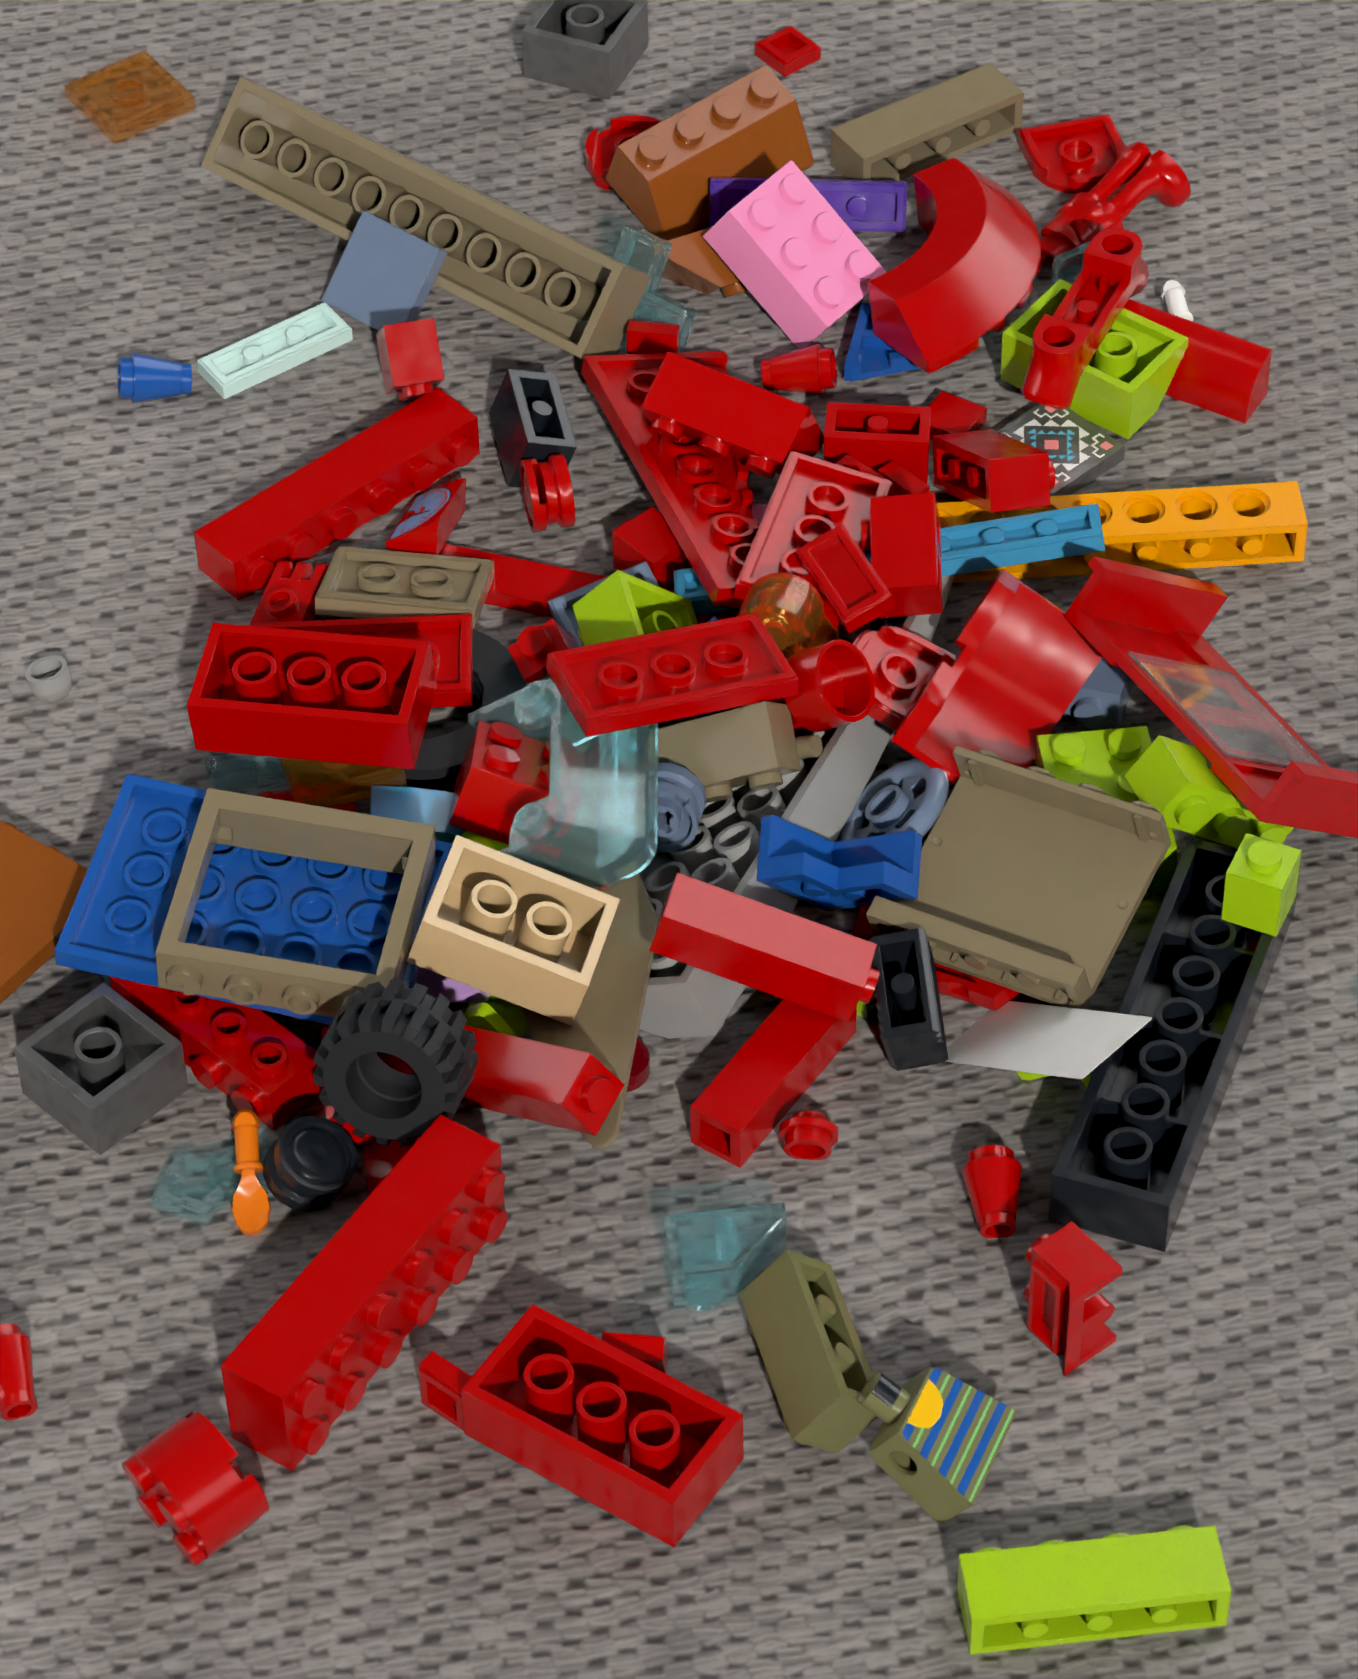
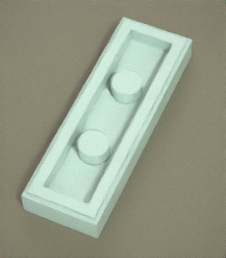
[197,302,353,399]

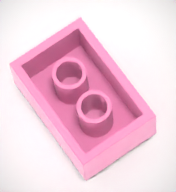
[703,160,886,349]

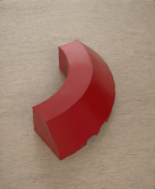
[868,157,1041,374]

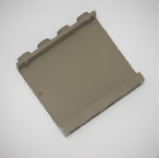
[866,746,1171,1010]

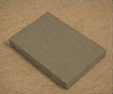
[315,546,494,629]

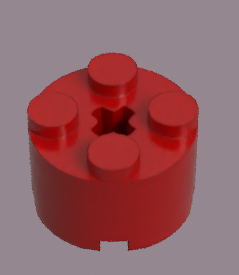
[121,1411,269,1567]

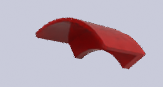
[891,569,1103,785]

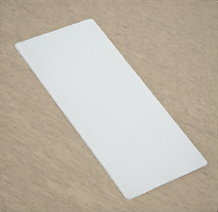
[946,1001,1152,1079]

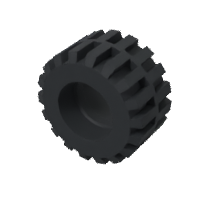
[313,980,479,1147]

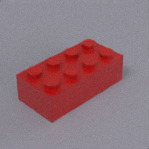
[187,623,437,769]
[461,1304,744,1548]

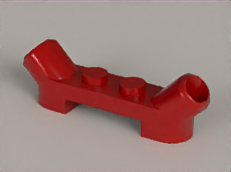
[1021,228,1149,410]

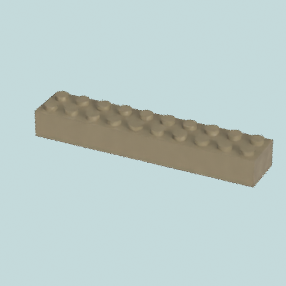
[201,77,651,359]

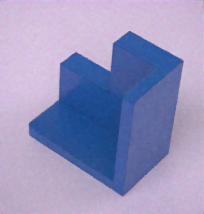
[756,815,922,912]

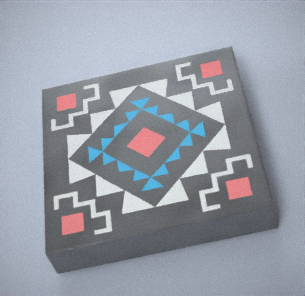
[996,404,1125,496]

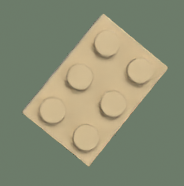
[407,835,620,1026]

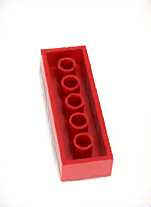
[221,1114,508,1471]

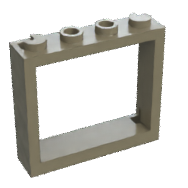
[155,788,435,1017]

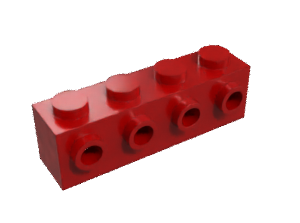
[109,976,323,1131]

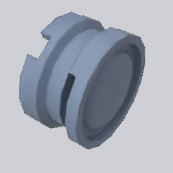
[620,763,707,852]

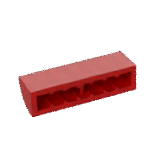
[1123,299,1272,424]

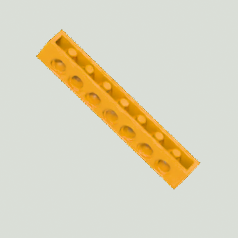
[937,481,1308,583]

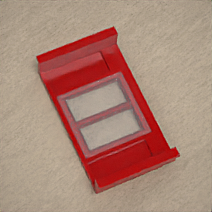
[1064,556,1358,838]

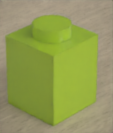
[1221,833,1302,937]

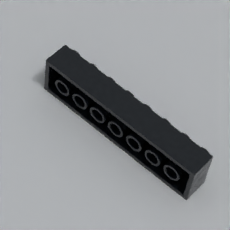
[1049,837,1300,1252]

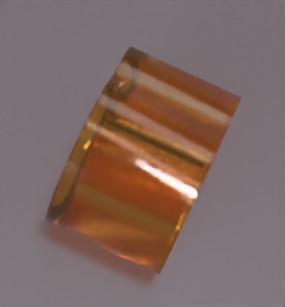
[737,573,837,659]

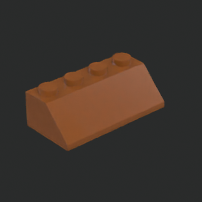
[606,65,814,243]

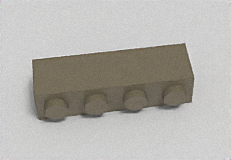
[830,63,1024,181]

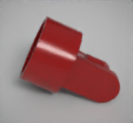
[769,639,875,733]

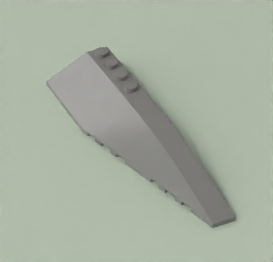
[634,575,955,1039]

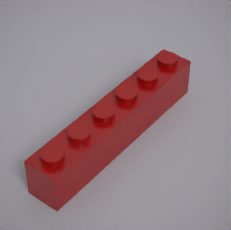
[194,387,480,600]

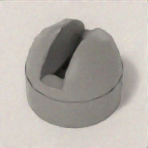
[25,655,72,702]

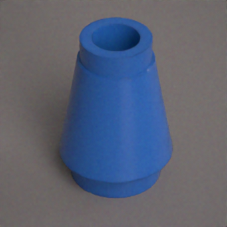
[117,353,192,404]

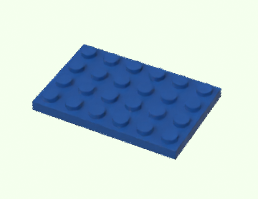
[54,774,452,1025]

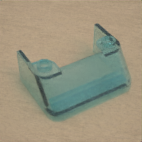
[468,679,658,891]

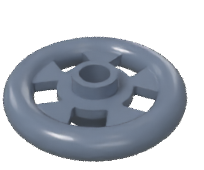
[838,758,949,841]

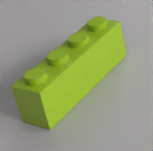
[957,1525,1231,1655]

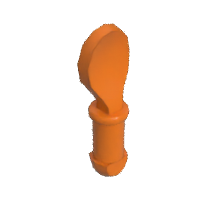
[231,1109,271,1236]

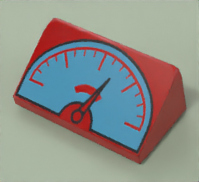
[386,478,466,555]

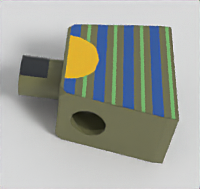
[857,1367,1017,1524]

